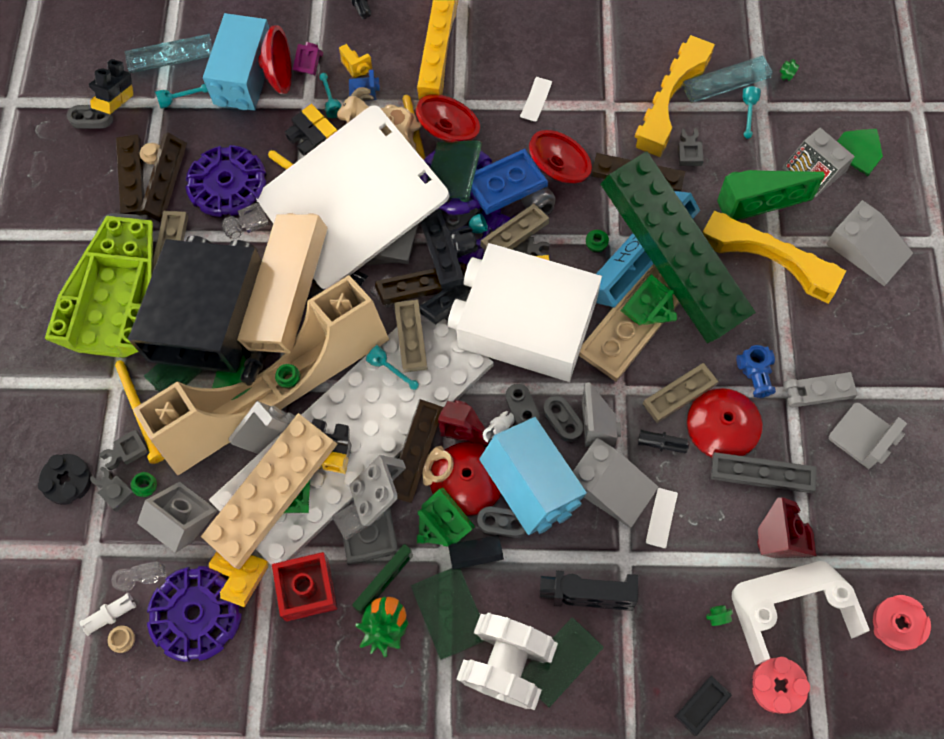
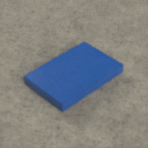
[464,149,548,215]

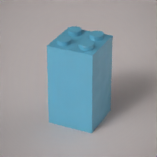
[203,13,269,111]
[479,417,587,535]

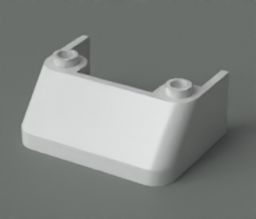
[732,561,870,665]

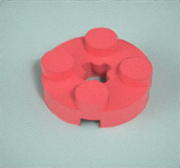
[873,595,931,651]
[752,657,810,714]

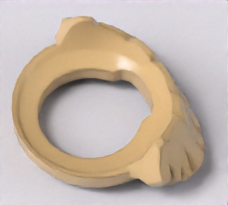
[422,446,454,486]

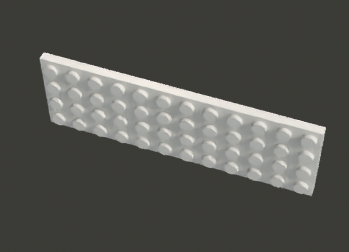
[209,301,493,566]

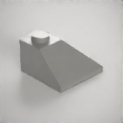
[582,382,621,447]

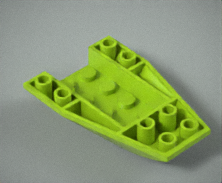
[45,216,153,358]

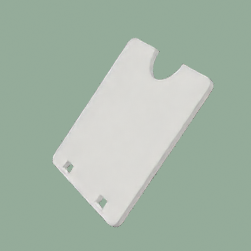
[256,106,449,290]

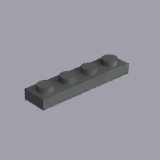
[710,452,817,494]

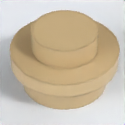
[140,143,160,165]
[108,626,135,653]

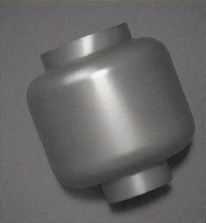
[521,187,555,215]

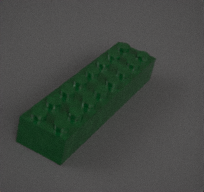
[600,151,756,344]

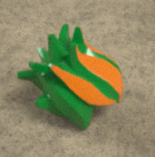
[356,596,408,657]

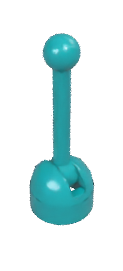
[319,73,342,118]
[155,84,208,109]
[742,86,761,139]
[469,213,488,234]
[366,345,419,390]

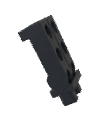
[540,570,638,611]

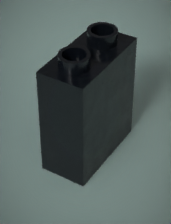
[128,235,262,373]

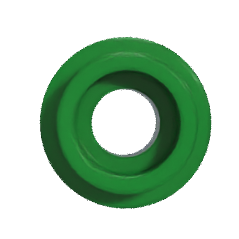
[779,59,799,81]
[585,230,609,253]
[275,364,300,388]
[131,472,157,497]
[706,605,733,626]

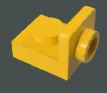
[339,44,372,79]

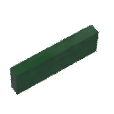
[352,544,413,615]

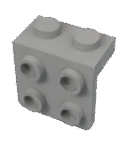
[229,401,295,454]
[829,403,907,469]
[349,455,406,526]

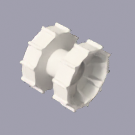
[456,613,558,710]

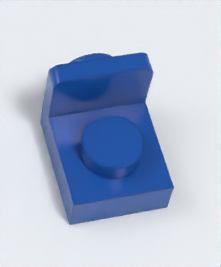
[349,70,380,101]

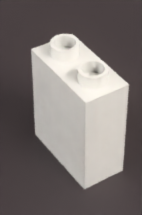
[448,243,602,382]

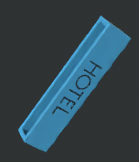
[596,191,700,308]

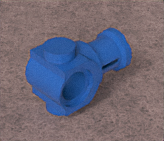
[736,345,776,398]

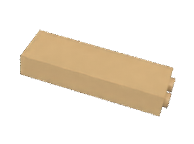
[237,213,328,353]

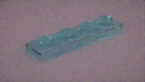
[125,34,213,73]
[682,56,773,103]

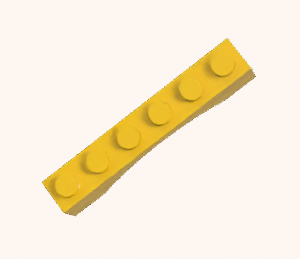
[417,0,459,100]
[635,35,715,157]
[702,211,846,304]

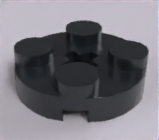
[38,454,92,505]

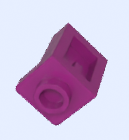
[293,42,324,76]

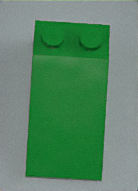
[717,170,825,221]

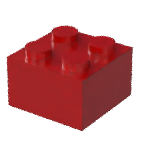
[272,552,338,622]

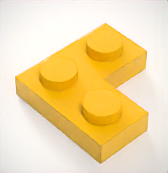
[209,551,268,607]

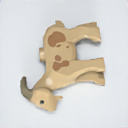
[337,87,422,151]

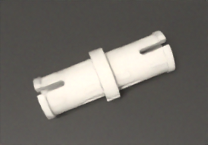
[483,411,515,442]
[80,593,136,636]

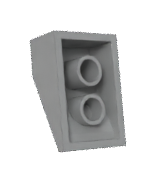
[827,200,913,286]
[573,438,659,529]

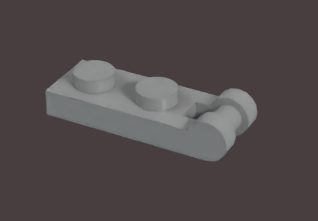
[783,372,858,408]

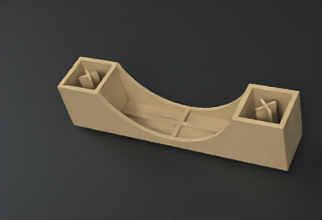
[133,275,389,476]

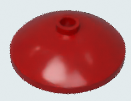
[258,25,292,94]
[416,95,480,144]
[529,130,592,183]
[687,388,762,457]
[430,442,502,516]

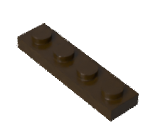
[140,132,187,222]
[116,134,145,216]
[591,153,686,192]
[375,262,467,305]
[393,399,444,503]

